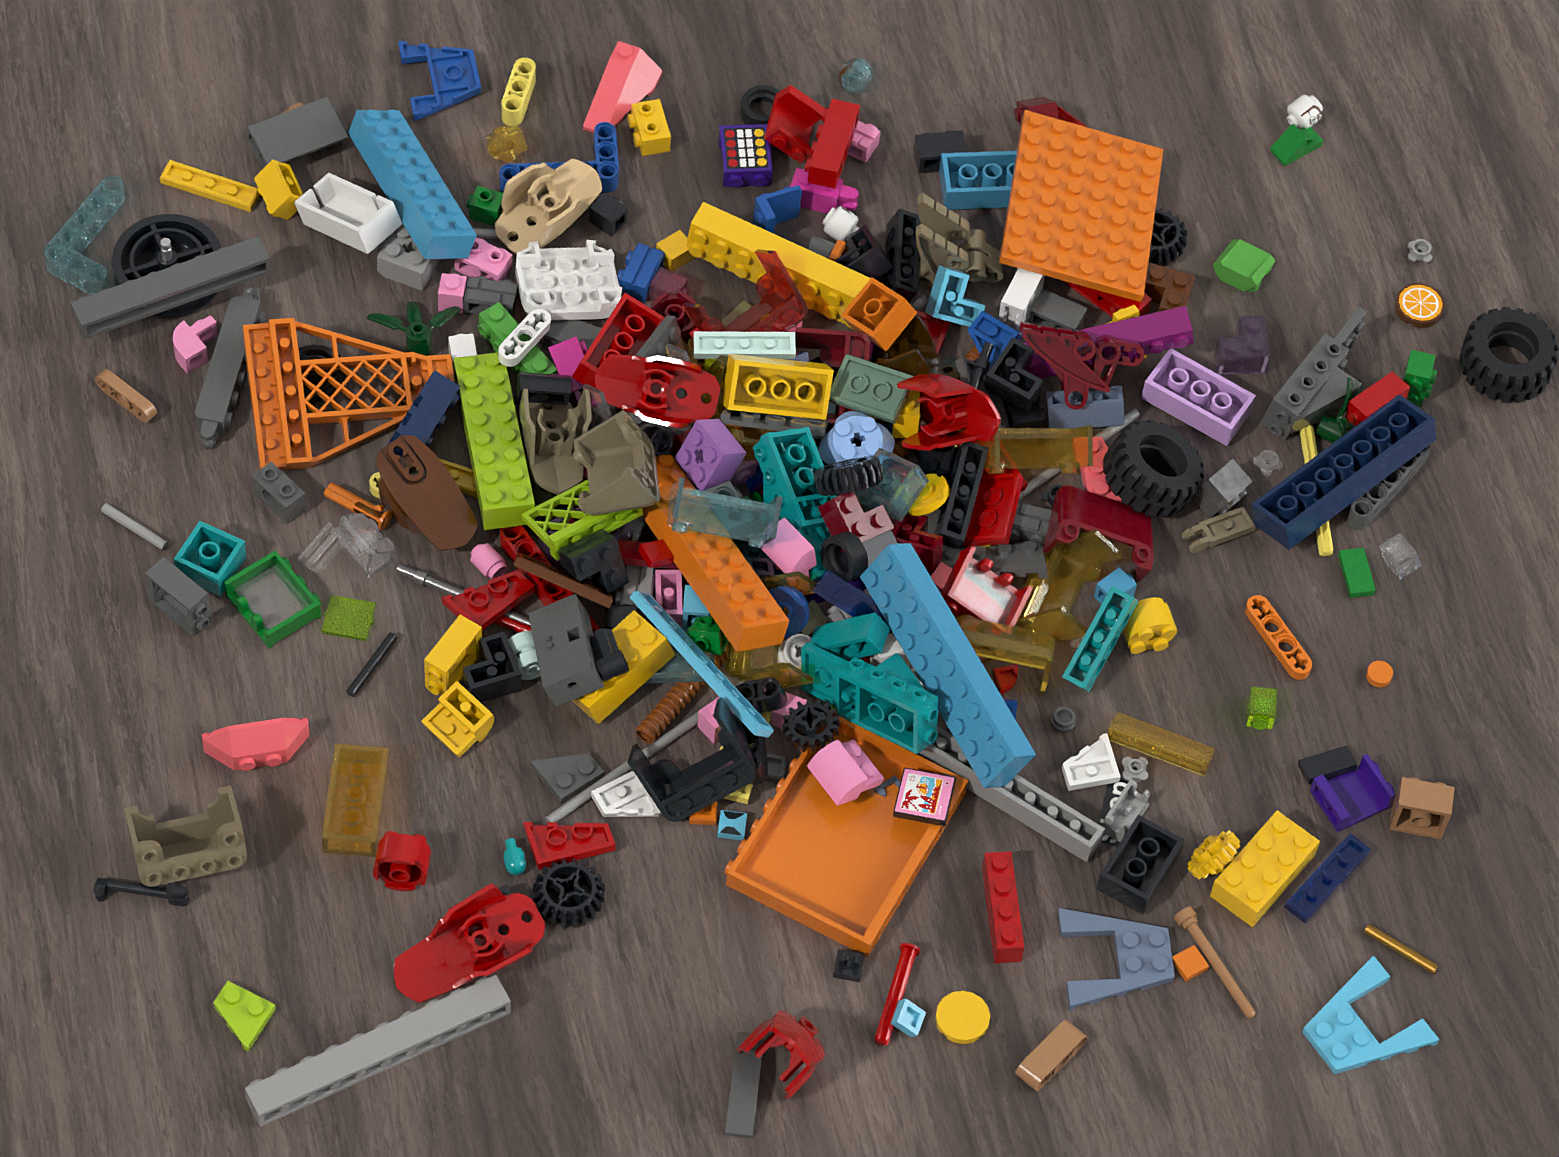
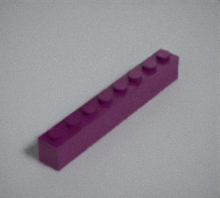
[1024,306,1194,379]

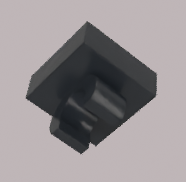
[833,949,865,982]

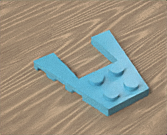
[1302,956,1439,1074]

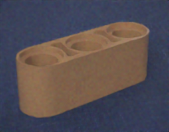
[1015,1019,1088,1091]

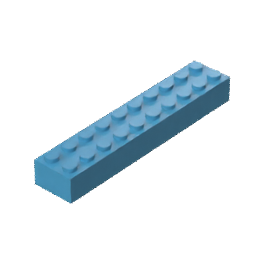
[860,543,1036,788]

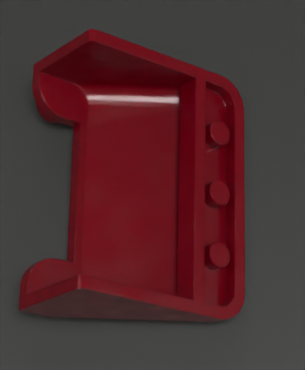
[1043,485,1154,583]

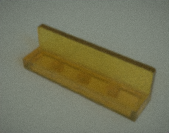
[1107,712,1215,776]

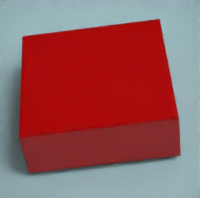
[638,539,674,568]

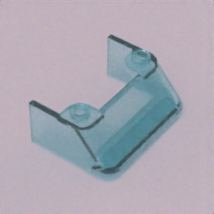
[667,477,782,548]

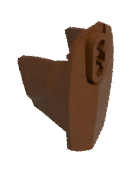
[376,435,478,551]

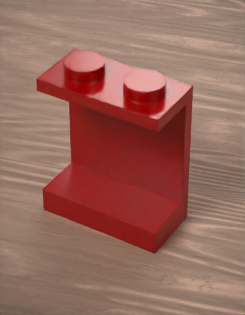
[764,85,824,163]

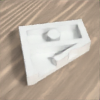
[1062,733,1120,791]

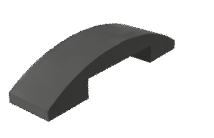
[725,1032,765,1138]

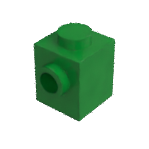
[466,186,503,226]

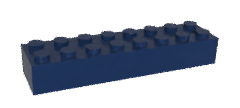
[1251,394,1437,550]

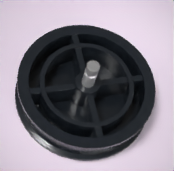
[112,214,221,318]

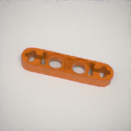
[1245,595,1312,680]

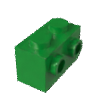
[1402,349,1437,407]

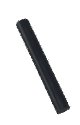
[346,632,398,697]

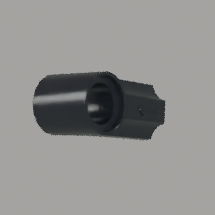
[590,628,629,681]

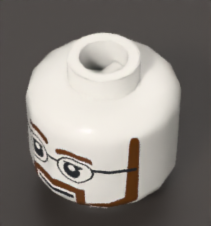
[1287,95,1323,129]

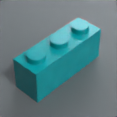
[810,612,890,661]

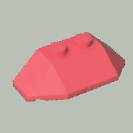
[202,718,310,771]

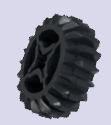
[1148,207,1188,266]
[814,456,884,496]
[533,857,605,929]

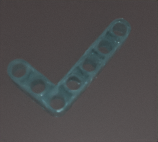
[44,175,125,295]

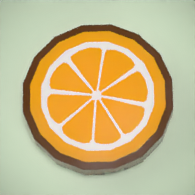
[1395,283,1445,328]

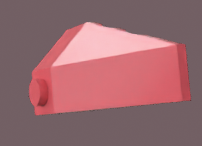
[583,41,662,133]

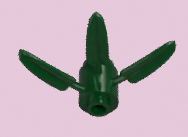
[367,301,461,356]
[1316,378,1362,444]

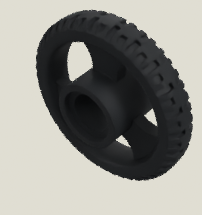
[298,344,346,402]

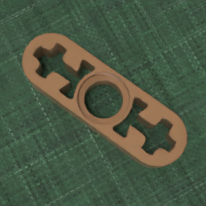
[95,369,157,423]

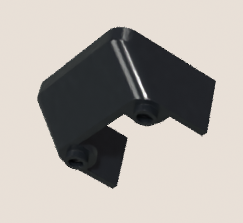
[627,697,756,822]

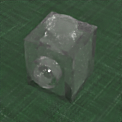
[1379,533,1421,580]

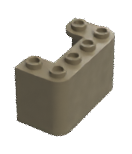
[124,785,247,887]

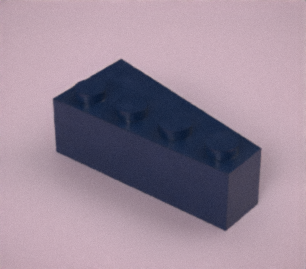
[386,370,460,471]

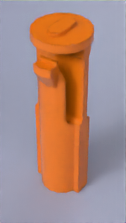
[324,482,392,530]

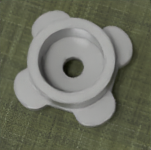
[1408,239,1432,263]
[1122,757,1148,782]

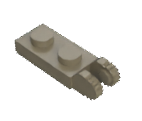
[1181,507,1256,554]

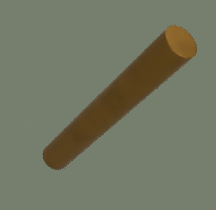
[1364,924,1439,975]

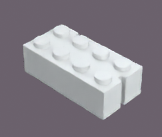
[294,173,402,254]

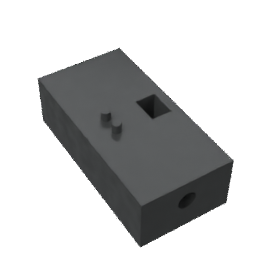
[528,593,604,707]

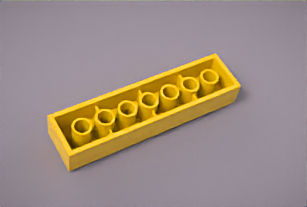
[686,202,870,329]

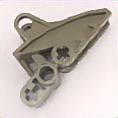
[916,193,1004,289]

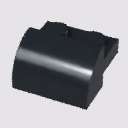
[514,372,571,405]

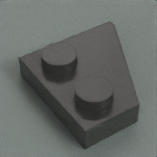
[531,753,604,804]

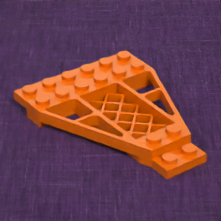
[242,318,457,470]

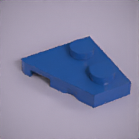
[967,311,1022,370]

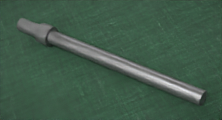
[396,563,531,626]

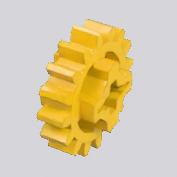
[1187,830,1241,879]

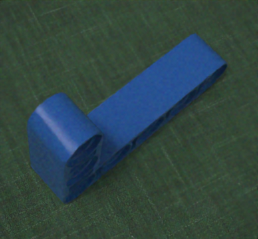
[499,122,619,193]

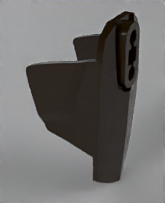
[870,315,960,380]

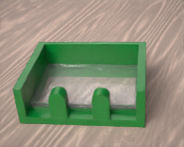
[224,550,322,649]

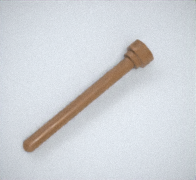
[1174,906,1255,1018]

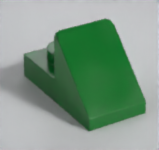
[1270,124,1323,167]

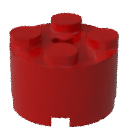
[373,831,431,891]

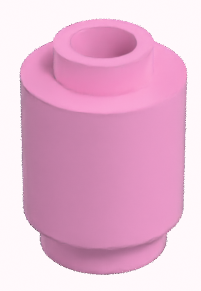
[470,543,508,579]

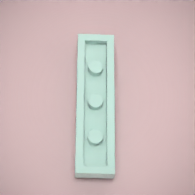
[693,332,796,359]

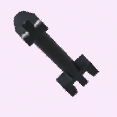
[93,878,189,907]

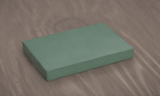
[829,354,913,424]

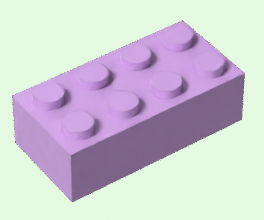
[1141,349,1256,446]

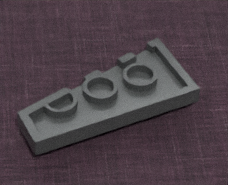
[720,408,830,439]
[942,541,1048,578]

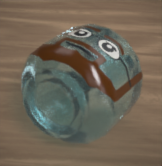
[839,58,873,93]

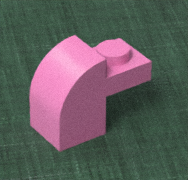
[173,315,218,374]

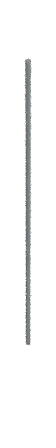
[545,409,1140,822]

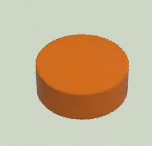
[1366,661,1393,688]

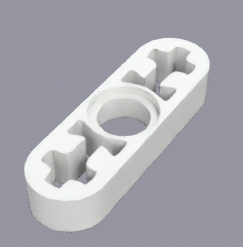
[498,309,551,367]

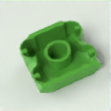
[1213,239,1276,292]

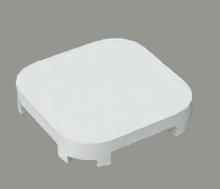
[515,240,622,320]

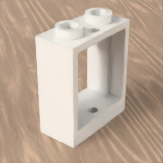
[998,268,1045,335]

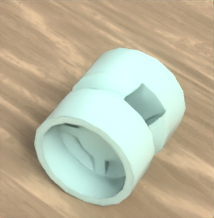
[508,631,541,680]

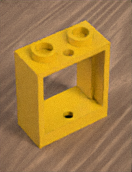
[424,615,482,696]

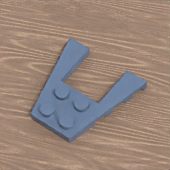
[1058,908,1175,1010]

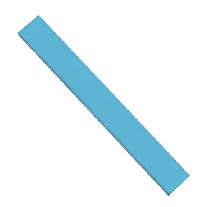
[629,591,774,738]

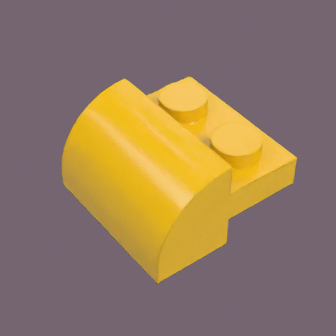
[421,681,494,758]

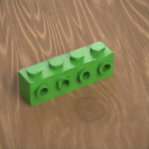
[478,302,558,375]

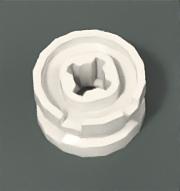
[777,634,811,674]

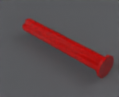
[874,943,921,1046]

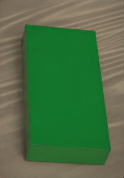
[1338,548,1376,598]

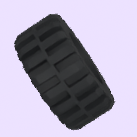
[1459,307,1559,403]
[1103,420,1204,518]

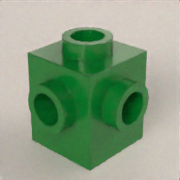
[687,616,729,656]

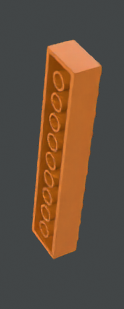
[642,454,790,652]

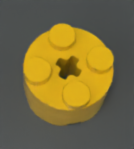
[1123,597,1177,654]

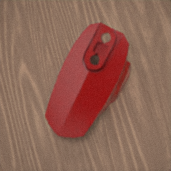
[595,354,720,428]
[897,374,1001,451]
[736,1010,825,1100]

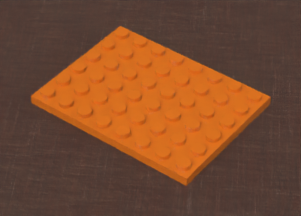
[999,110,1163,302]

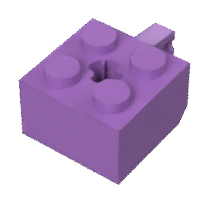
[675,419,746,492]

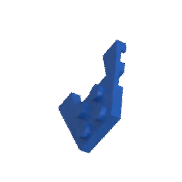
[398,41,481,121]

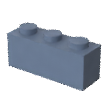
[1046,386,1125,431]

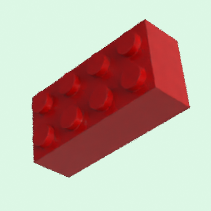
[572,293,665,393]

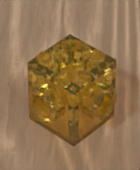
[486,125,528,162]

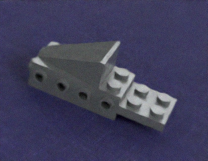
[1260,307,1367,440]

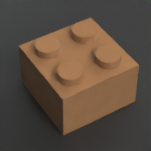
[1389,777,1455,839]

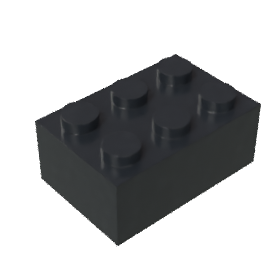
[1096,815,1185,915]

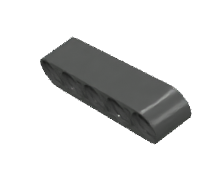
[1347,444,1431,530]

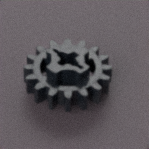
[782,699,841,752]

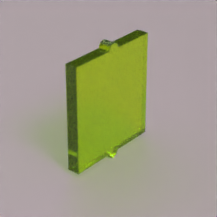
[322,595,376,641]

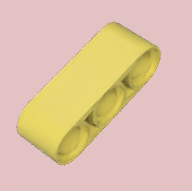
[502,58,536,126]

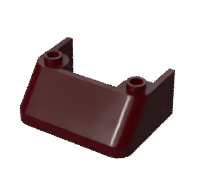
[795,327,870,438]

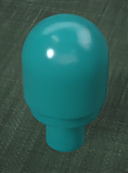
[503,838,527,875]

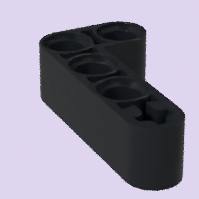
[733,677,787,785]

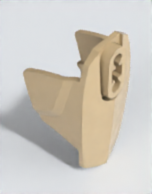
[495,159,602,255]

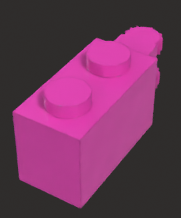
[790,168,859,214]
[548,336,601,405]

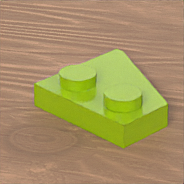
[213,981,276,1051]

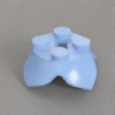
[818,411,895,464]

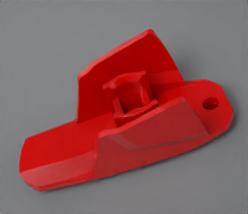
[394,883,545,1003]

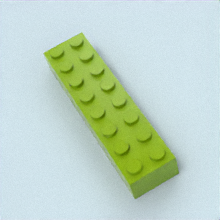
[453,352,535,530]

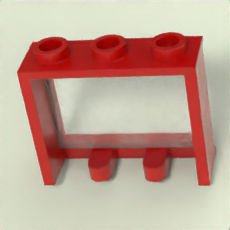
[940,545,1033,644]

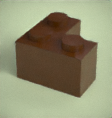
[1144,262,1195,312]

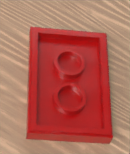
[962,473,1024,546]

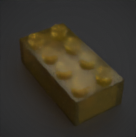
[322,743,389,857]

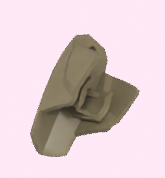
[520,389,591,495]

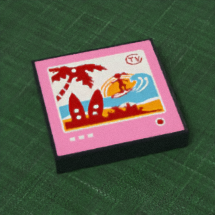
[893,767,956,826]

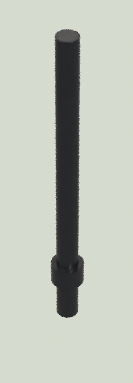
[939,342,994,474]

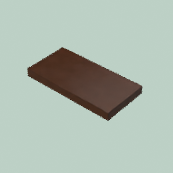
[513,552,613,608]

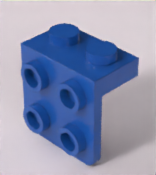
[752,185,802,234]

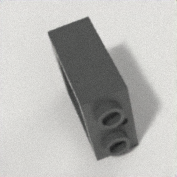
[145,557,211,637]

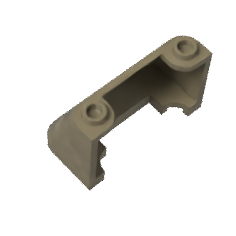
[573,410,660,516]

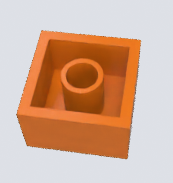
[840,277,917,351]

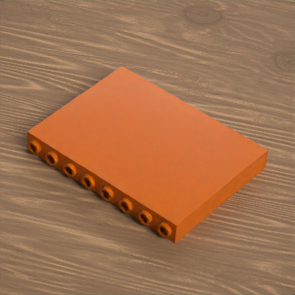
[724,716,969,957]

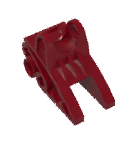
[1019,322,1144,410]

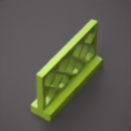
[521,480,643,561]

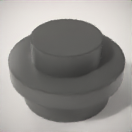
[1050,707,1077,732]

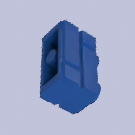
[617,243,665,303]

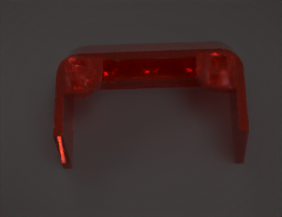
[682,249,808,361]

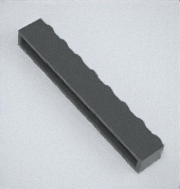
[70,236,271,340]

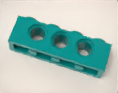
[1062,586,1139,692]

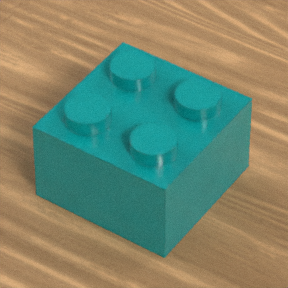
[173,521,247,596]

